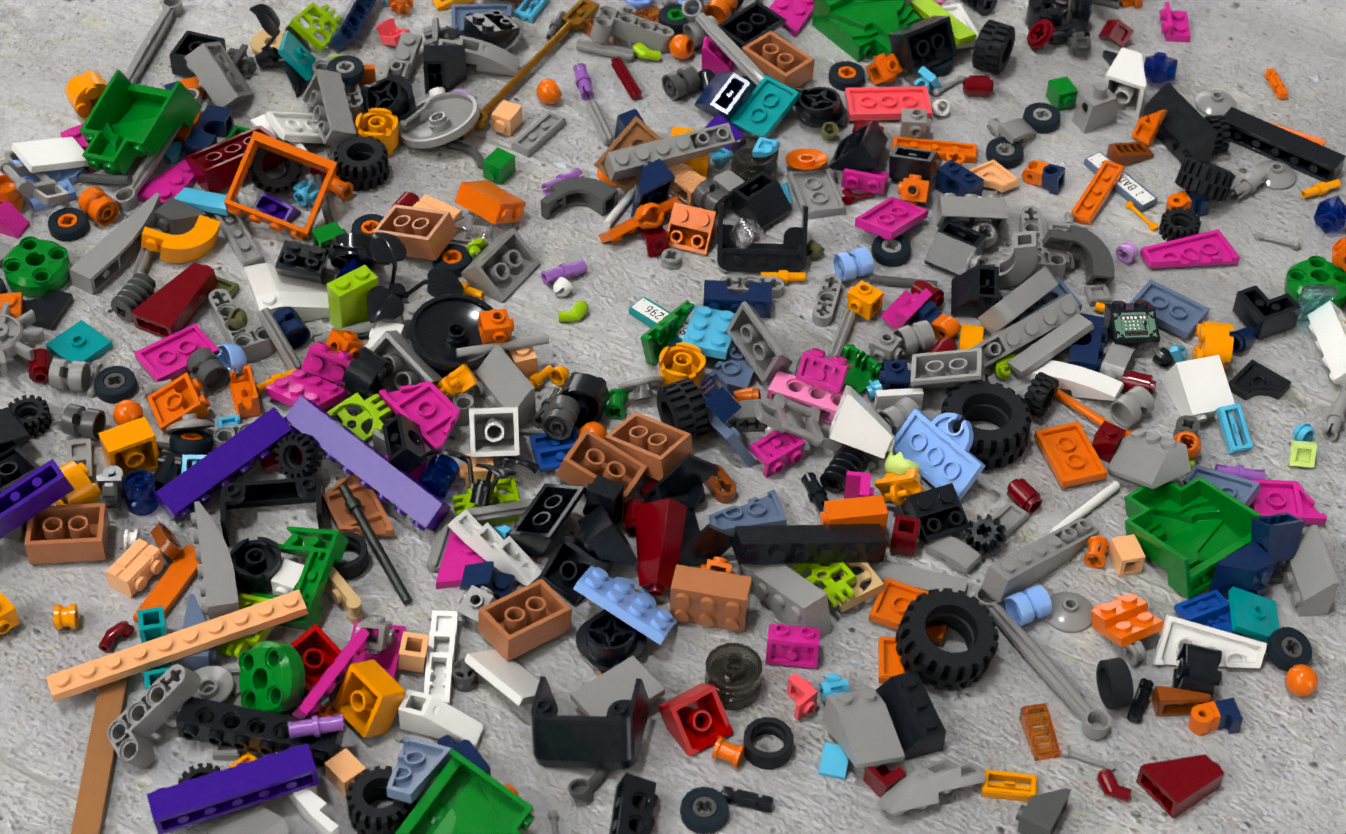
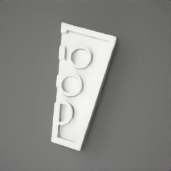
[1152,615,1267,668]

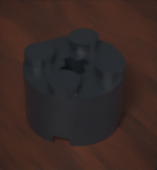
[1025,0,1068,36]
[341,347,394,401]
[559,372,609,428]
[230,537,282,595]
[1172,643,1222,700]

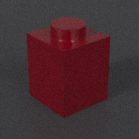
[1092,421,1126,463]
[890,515,921,557]

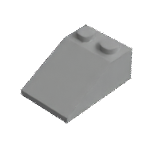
[822,688,905,769]
[206,804,300,834]

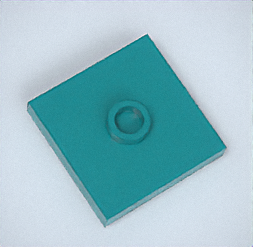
[278,30,316,81]
[45,320,113,363]
[1228,586,1279,642]

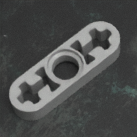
[812,274,842,327]
[719,275,784,298]

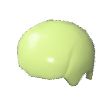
[884,450,921,476]

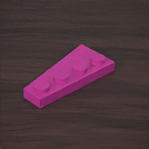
[1140,229,1240,269]
[290,627,370,719]

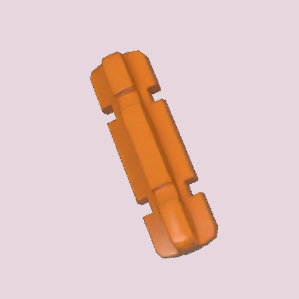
[1264,68,1289,100]

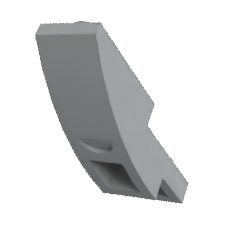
[383,32,423,81]
[438,36,520,76]
[878,759,986,815]

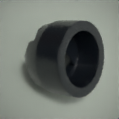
[1152,347,1173,367]

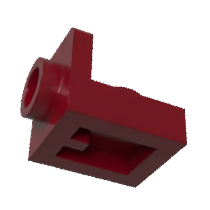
[641,226,669,257]

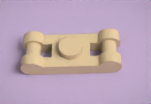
[324,566,363,624]

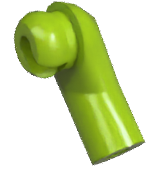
[558,300,588,322]

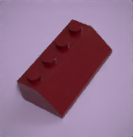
[185,125,285,193]

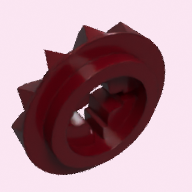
[1027,19,1056,50]

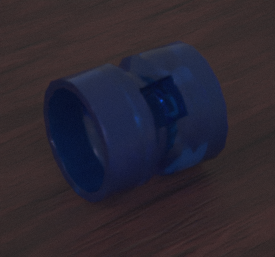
[418,454,460,500]
[123,469,159,516]

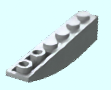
[604,123,736,182]
[69,193,162,295]
[969,293,1082,367]
[190,501,240,620]
[981,517,1100,603]

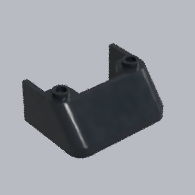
[717,202,808,272]
[644,453,734,567]
[220,477,325,547]
[531,676,651,769]

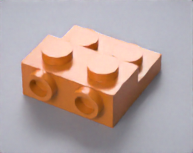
[147,372,211,434]
[1090,593,1164,647]

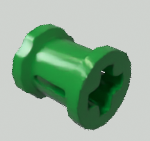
[604,388,628,420]

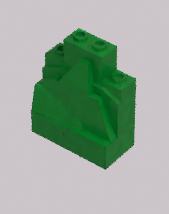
[812,0,921,63]
[80,70,202,174]
[1124,476,1261,599]
[395,749,535,834]

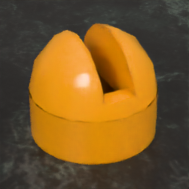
[549,365,570,386]

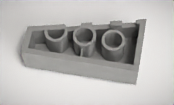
[301,69,357,146]
[739,564,832,640]

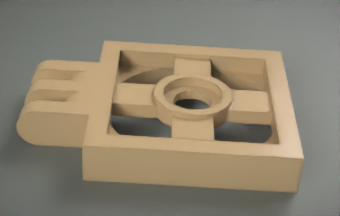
[817,562,885,612]

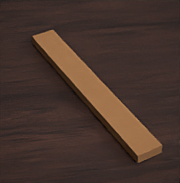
[71,676,130,834]

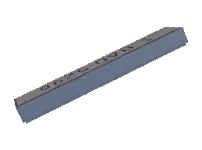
[1083,151,1158,212]

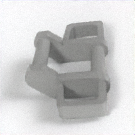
[0,151,68,205]
[753,393,842,452]

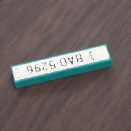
[629,296,688,343]

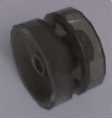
[730,135,779,181]
[704,643,762,710]

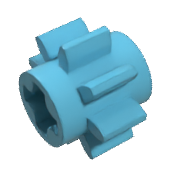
[293,179,320,207]
[819,673,850,702]

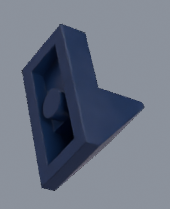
[460,561,515,599]

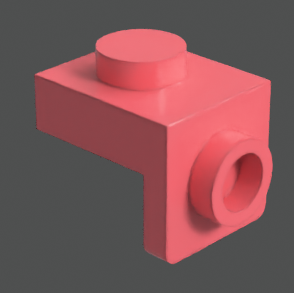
[376,18,410,47]
[787,673,818,721]

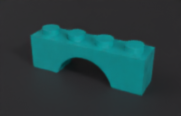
[137,606,172,691]

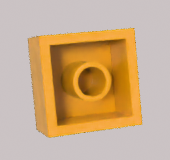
[98,417,159,481]
[332,659,406,738]

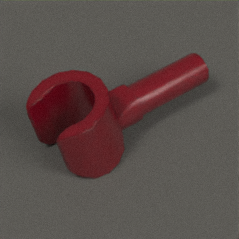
[841,188,872,205]

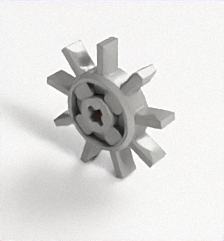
[0,302,45,374]

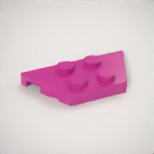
[769,0,814,37]
[379,381,460,450]
[1249,479,1327,525]

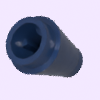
[1229,326,1257,353]

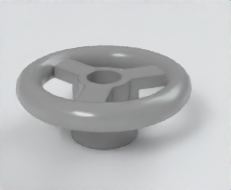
[618,376,664,400]

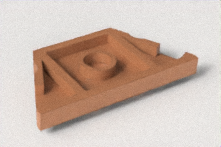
[323,474,395,537]

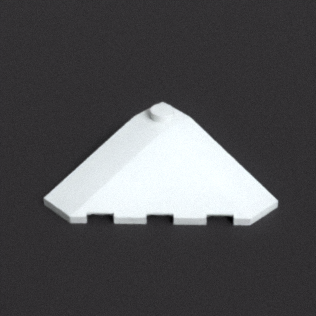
[244,263,330,326]

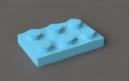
[682,306,735,360]

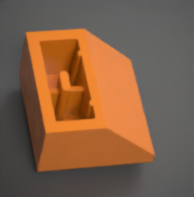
[667,202,718,255]

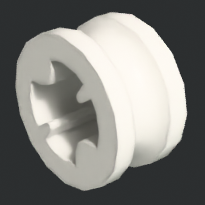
[124,529,141,551]

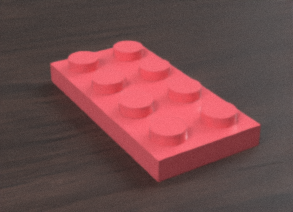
[845,86,932,121]

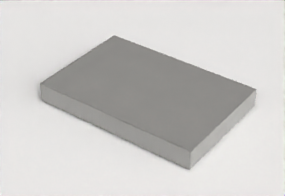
[787,167,846,219]
[570,656,665,716]

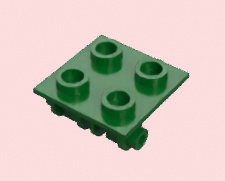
[841,343,883,395]

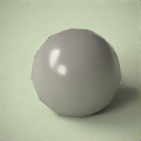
[972,222,998,249]

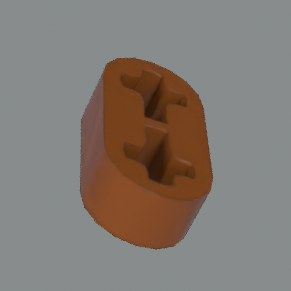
[703,464,737,504]
[150,522,183,560]

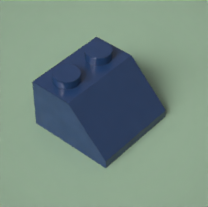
[631,158,675,217]
[1208,541,1275,600]

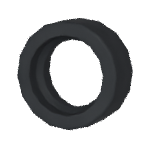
[333,532,369,580]
[1096,657,1134,709]
[743,717,794,770]

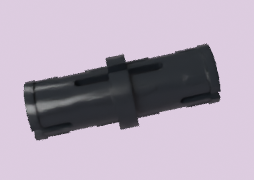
[801,472,829,515]

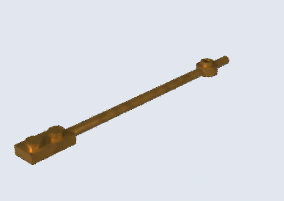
[458,0,599,140]

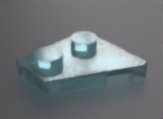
[1297,285,1339,322]

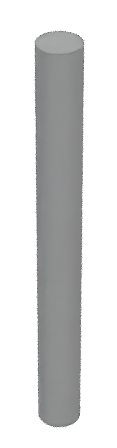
[456,335,549,358]

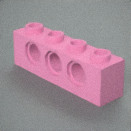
[767,371,866,426]

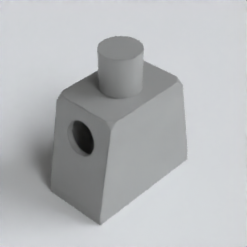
[1072,82,1117,133]

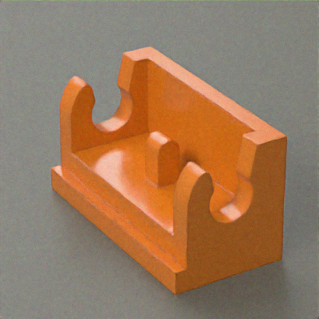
[229,365,261,419]

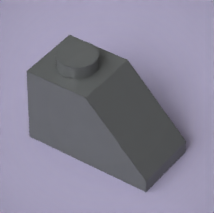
[155,197,206,235]
[1015,788,1071,834]

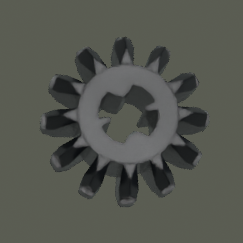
[965,514,1007,557]

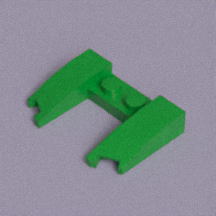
[252,526,349,630]

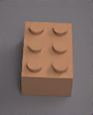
[742,31,815,89]
[373,204,457,261]
[605,412,694,481]
[556,428,647,506]
[25,503,110,564]
[670,565,752,632]
[478,578,572,662]

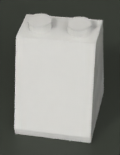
[1104,47,1146,119]
[1161,355,1235,423]
[829,385,895,459]
[469,407,520,457]

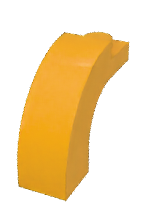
[141,215,221,263]

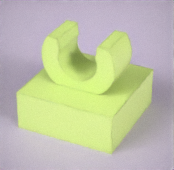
[1288,440,1317,468]

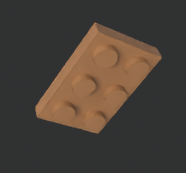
[594,116,661,193]

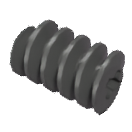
[111,272,156,322]

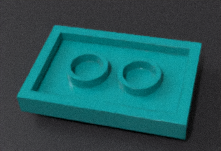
[729,75,800,140]

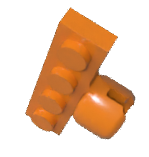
[598,196,679,244]

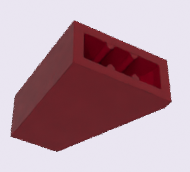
[1136,754,1225,819]

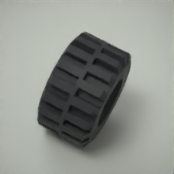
[972,19,1015,76]
[334,136,389,191]
[247,138,303,193]
[1175,157,1235,201]
[657,378,709,439]
[346,766,417,834]

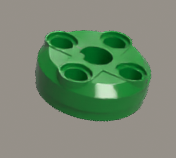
[2,236,71,298]
[1284,256,1346,312]
[239,641,305,715]

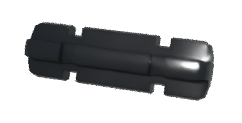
[1127,678,1154,724]
[721,786,773,812]

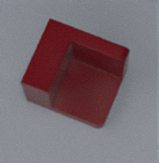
[1098,19,1134,47]
[863,765,906,798]

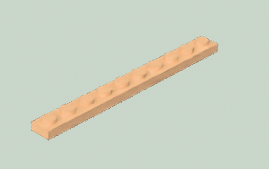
[46,590,308,702]

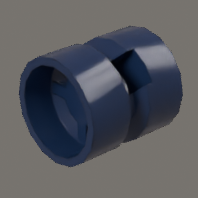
[273,307,311,350]

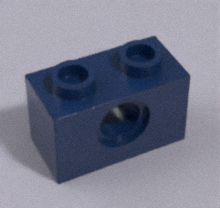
[935,159,984,197]

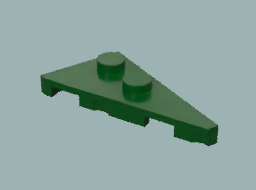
[640,300,695,366]

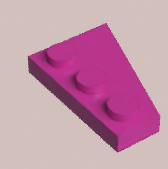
[137,160,197,205]
[436,530,484,589]

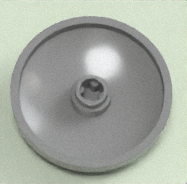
[398,92,480,149]

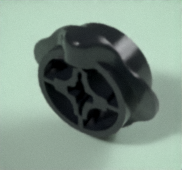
[361,75,417,122]
[793,87,848,128]
[325,233,379,272]
[576,609,647,674]

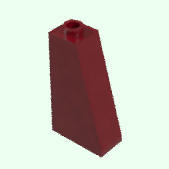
[131,262,218,338]
[635,498,687,596]

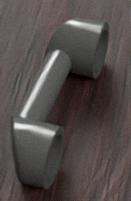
[568,769,617,801]

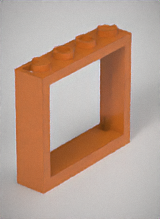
[224,131,337,240]

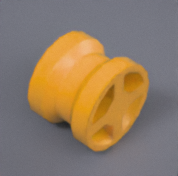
[53,603,79,630]

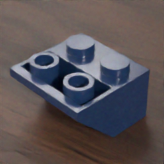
[694,72,752,121]

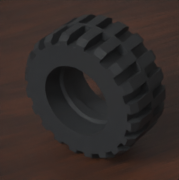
[940,381,1032,470]
[895,588,999,691]

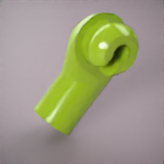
[633,43,661,61]
[466,237,489,257]
[994,352,1016,379]

